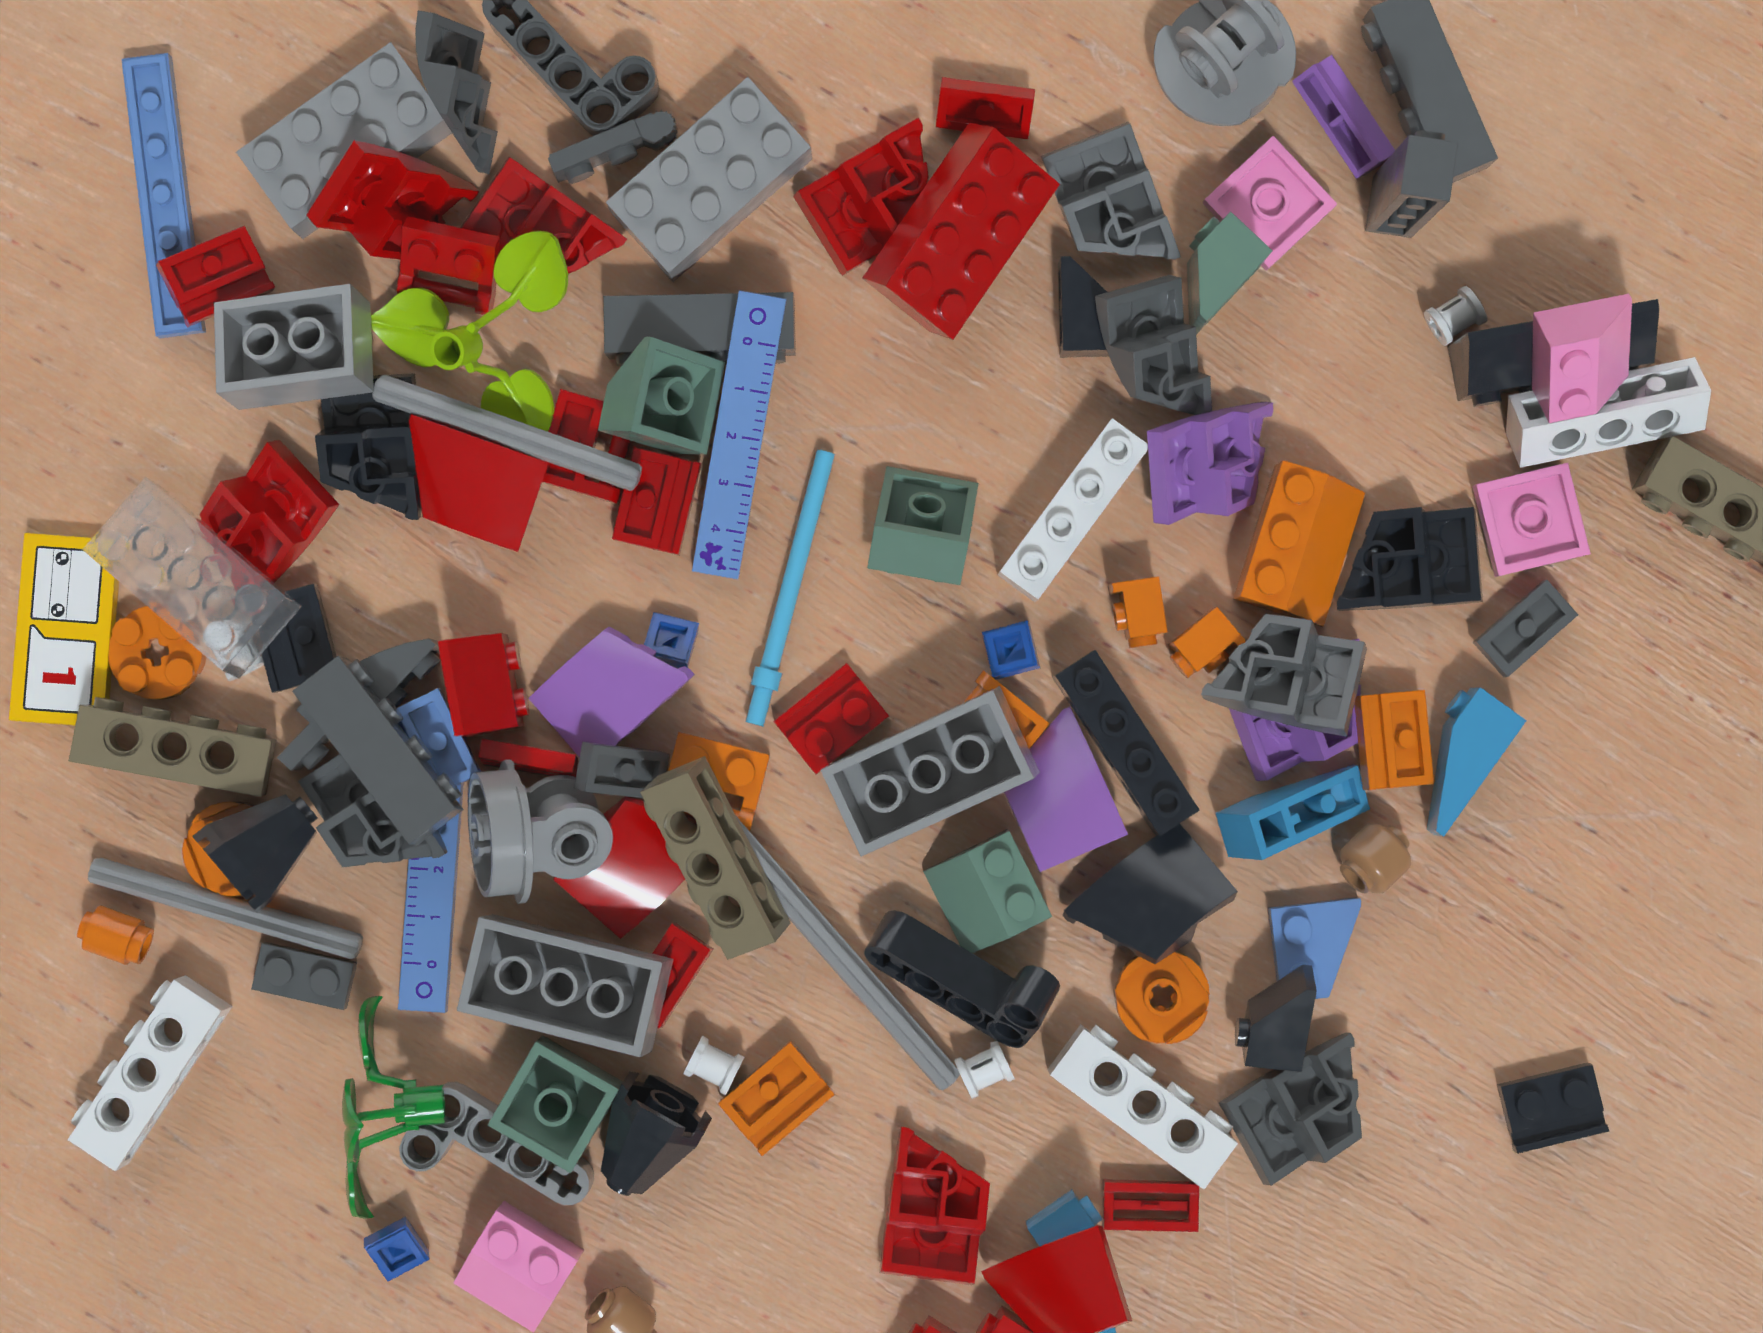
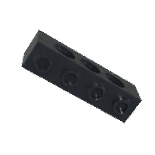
[1052,650,1200,836]

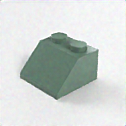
[1187,211,1273,335]
[598,337,725,454]
[867,466,979,585]
[923,829,1052,953]
[488,1036,623,1173]

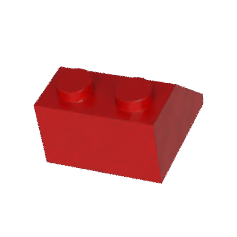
[437,633,530,737]

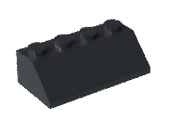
[1448,299,1660,407]

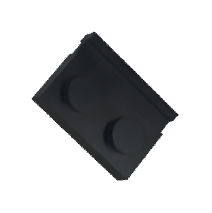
[248,584,337,693]
[1497,1062,1609,1154]

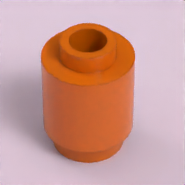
[77,905,154,965]

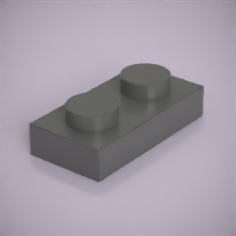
[1473,580,1578,678]
[574,741,669,798]
[251,942,357,1010]

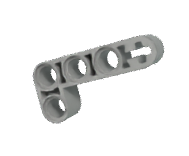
[399,1082,594,1205]

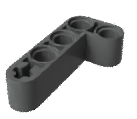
[482,0,660,136]

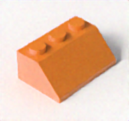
[1233,460,1365,627]

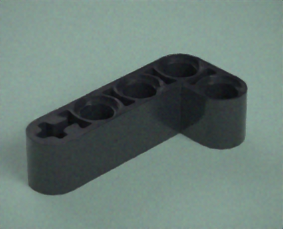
[864,910,1060,1048]

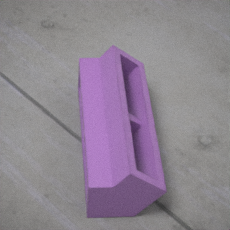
[1292,55,1395,179]

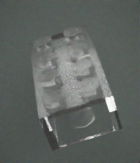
[82,477,302,679]

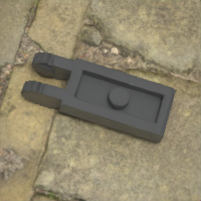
[548,110,678,184]

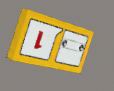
[9,533,122,725]

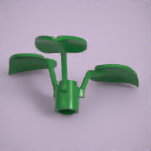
[342,996,446,1219]

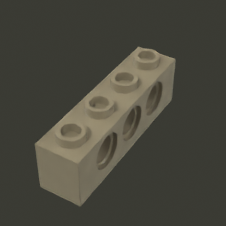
[1632,436,1763,565]
[68,697,277,797]
[640,756,791,960]

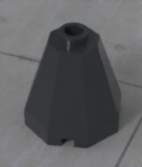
[192,794,318,913]
[601,1071,712,1196]

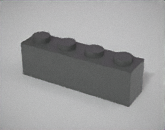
[1361,0,1498,183]
[1365,130,1458,238]
[603,292,796,366]
[292,655,464,845]

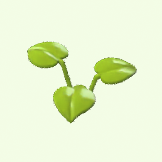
[371,231,568,432]

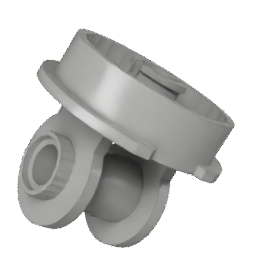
[1154,0,1296,126]
[468,760,613,904]

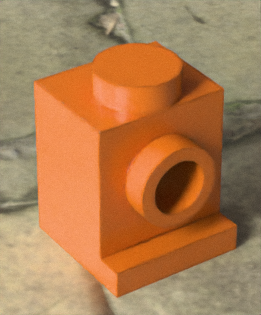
[1108,576,1168,648]
[1168,607,1246,679]

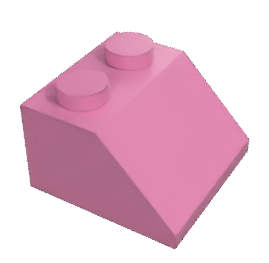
[1532,294,1632,423]
[454,1201,584,1333]

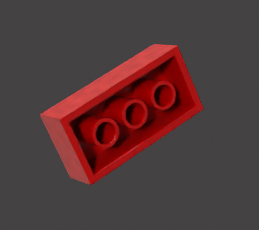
[862,123,1060,340]

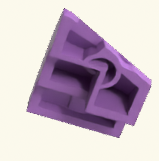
[1147,402,1273,525]
[528,627,695,757]
[1229,639,1361,781]
[1004,707,1128,872]

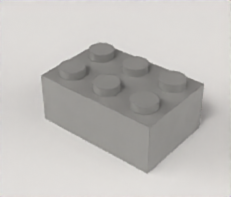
[214,284,374,410]

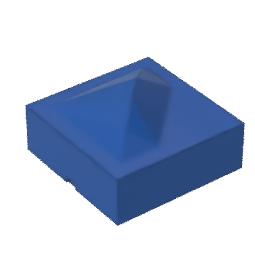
[644,612,699,669]
[982,620,1040,680]
[364,1216,430,1282]

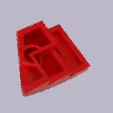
[793,117,929,276]
[306,140,479,260]
[460,157,627,274]
[408,414,549,552]
[199,439,340,610]
[553,796,708,939]
[879,1127,990,1285]
[981,1225,1132,1333]

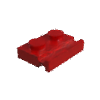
[156,225,275,327]
[612,447,701,556]
[773,663,889,775]

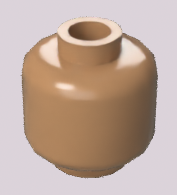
[1340,824,1411,893]
[585,1286,657,1333]

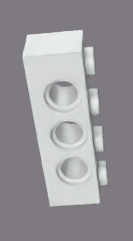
[1506,357,1711,468]
[998,418,1148,602]
[68,975,233,1171]
[1047,1024,1238,1189]

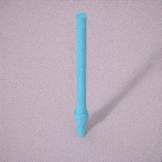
[745,450,835,727]

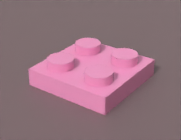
[1203,136,1337,271]
[1472,463,1591,577]

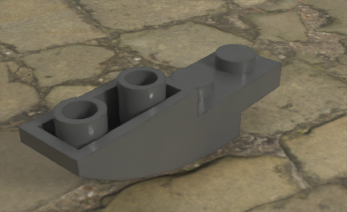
[277,638,440,771]

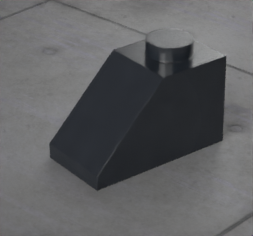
[1058,256,1109,358]
[1235,965,1317,1072]

